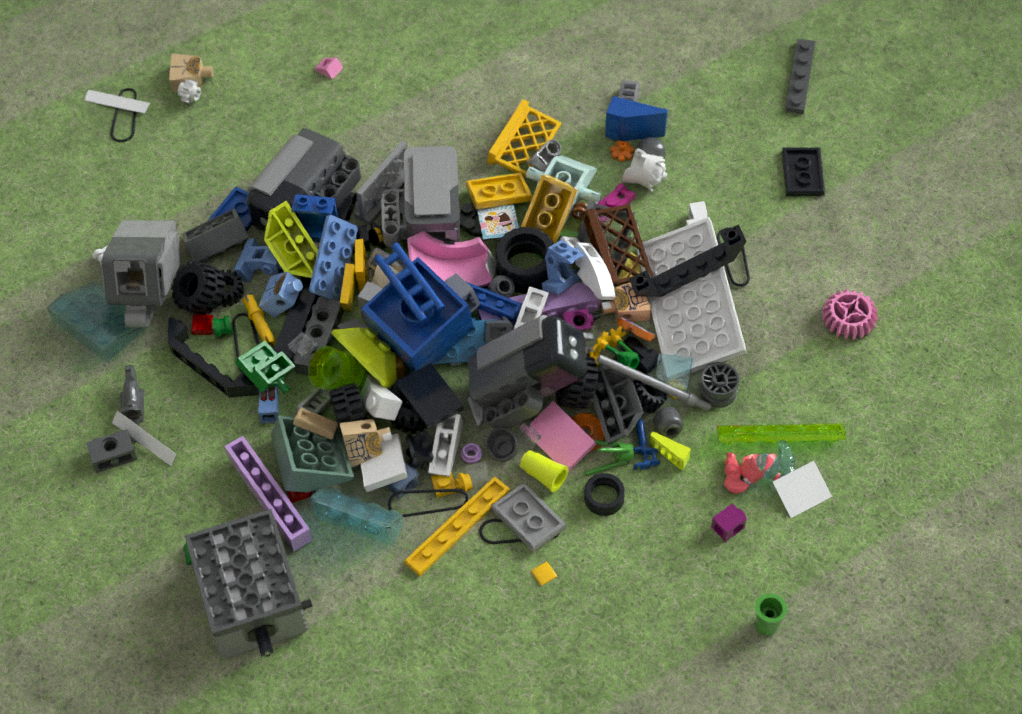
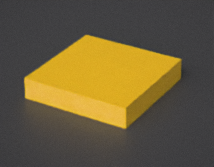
[355,239,368,292]
[340,263,357,311]

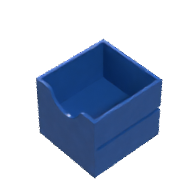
[361,257,474,372]

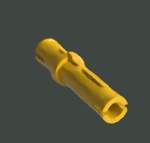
[242,295,277,348]

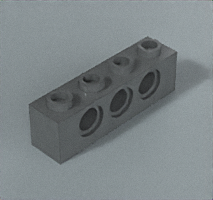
[292,297,344,378]

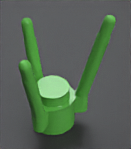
[585,440,634,476]

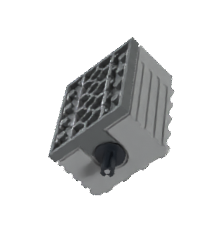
[185,509,308,658]

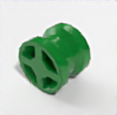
[212,315,233,338]

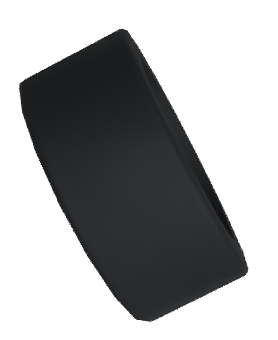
[584,473,625,516]

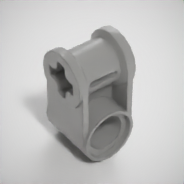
[526,139,561,172]

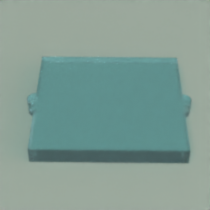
[656,354,693,393]

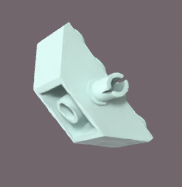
[526,155,601,225]

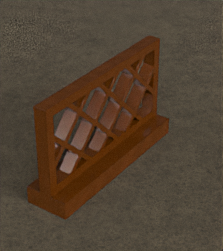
[583,204,653,286]

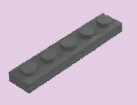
[785,38,816,114]

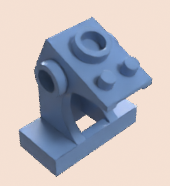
[234,239,284,282]
[542,240,584,294]

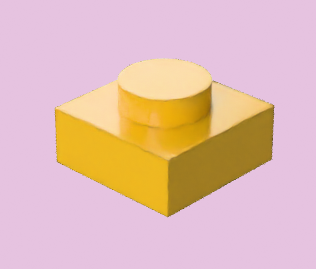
[431,471,457,498]

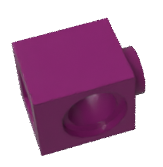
[561,308,594,333]
[711,503,747,542]

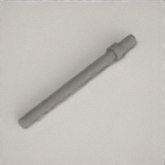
[596,354,711,411]

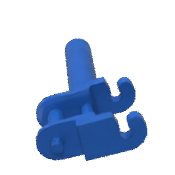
[633,420,660,470]

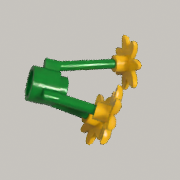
[589,326,639,370]

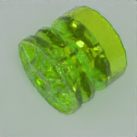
[308,346,364,391]

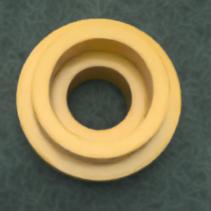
[455,473,472,493]

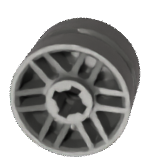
[699,362,739,408]

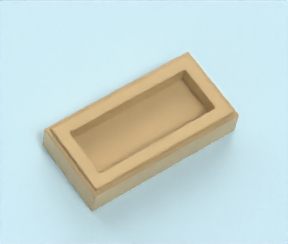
[293,408,338,440]

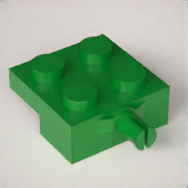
[235,341,295,395]

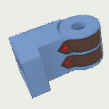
[258,386,279,423]

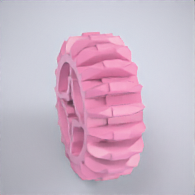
[822,288,878,341]

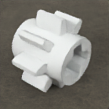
[178,80,201,103]

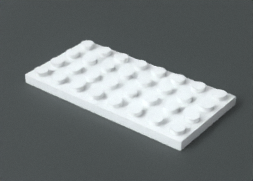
[636,217,747,380]

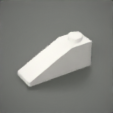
[361,375,402,420]
[428,414,463,477]

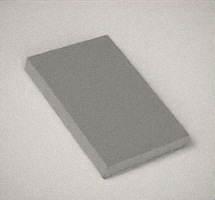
[491,483,566,552]

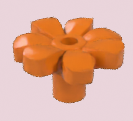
[610,141,634,162]

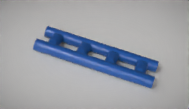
[374,243,445,323]

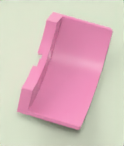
[407,231,493,287]

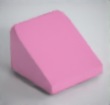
[315,57,343,79]

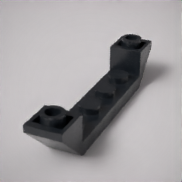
[629,224,747,297]
[168,317,260,398]

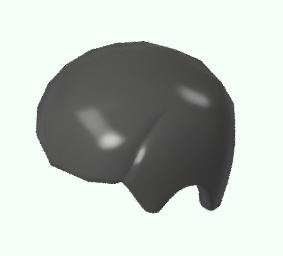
[636,137,665,159]
[485,427,519,462]

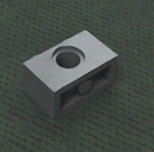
[86,430,137,473]

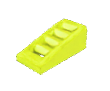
[650,432,691,471]

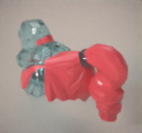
[724,440,796,494]

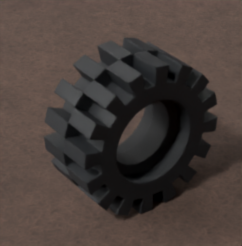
[218,269,244,307]
[633,373,668,413]

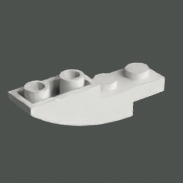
[560,237,616,300]
[514,286,549,329]

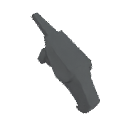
[119,365,144,442]

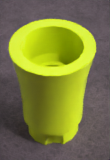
[519,450,569,492]

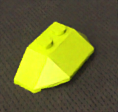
[264,201,318,278]
[331,327,397,388]

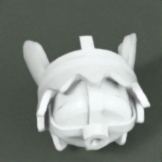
[622,149,668,191]

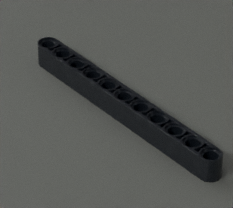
[274,192,357,361]

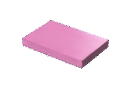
[523,401,597,473]

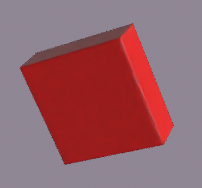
[191,315,214,335]

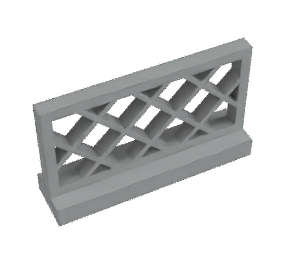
[354,141,407,226]

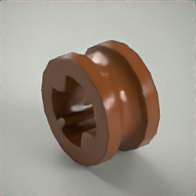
[571,202,587,220]

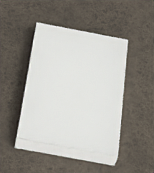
[361,433,407,492]

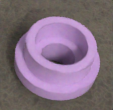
[461,443,482,464]

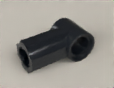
[621,336,662,375]

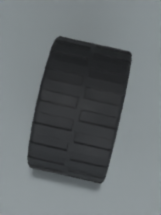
[495,227,554,294]

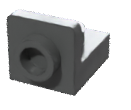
[483,317,513,343]

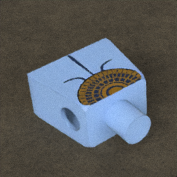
[258,272,303,317]

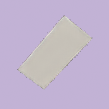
[485,250,496,278]

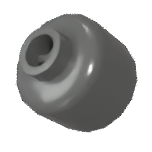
[487,275,515,298]
[653,407,684,438]

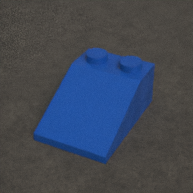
[605,96,668,141]

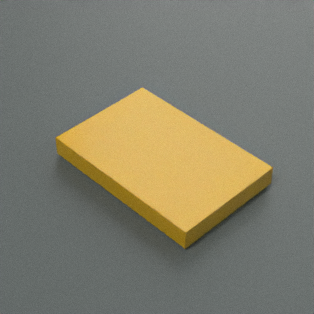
[466,173,532,210]

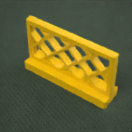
[487,99,562,178]

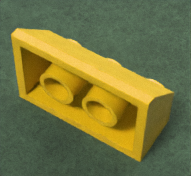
[521,175,578,244]

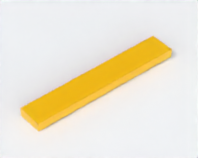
[404,476,510,577]

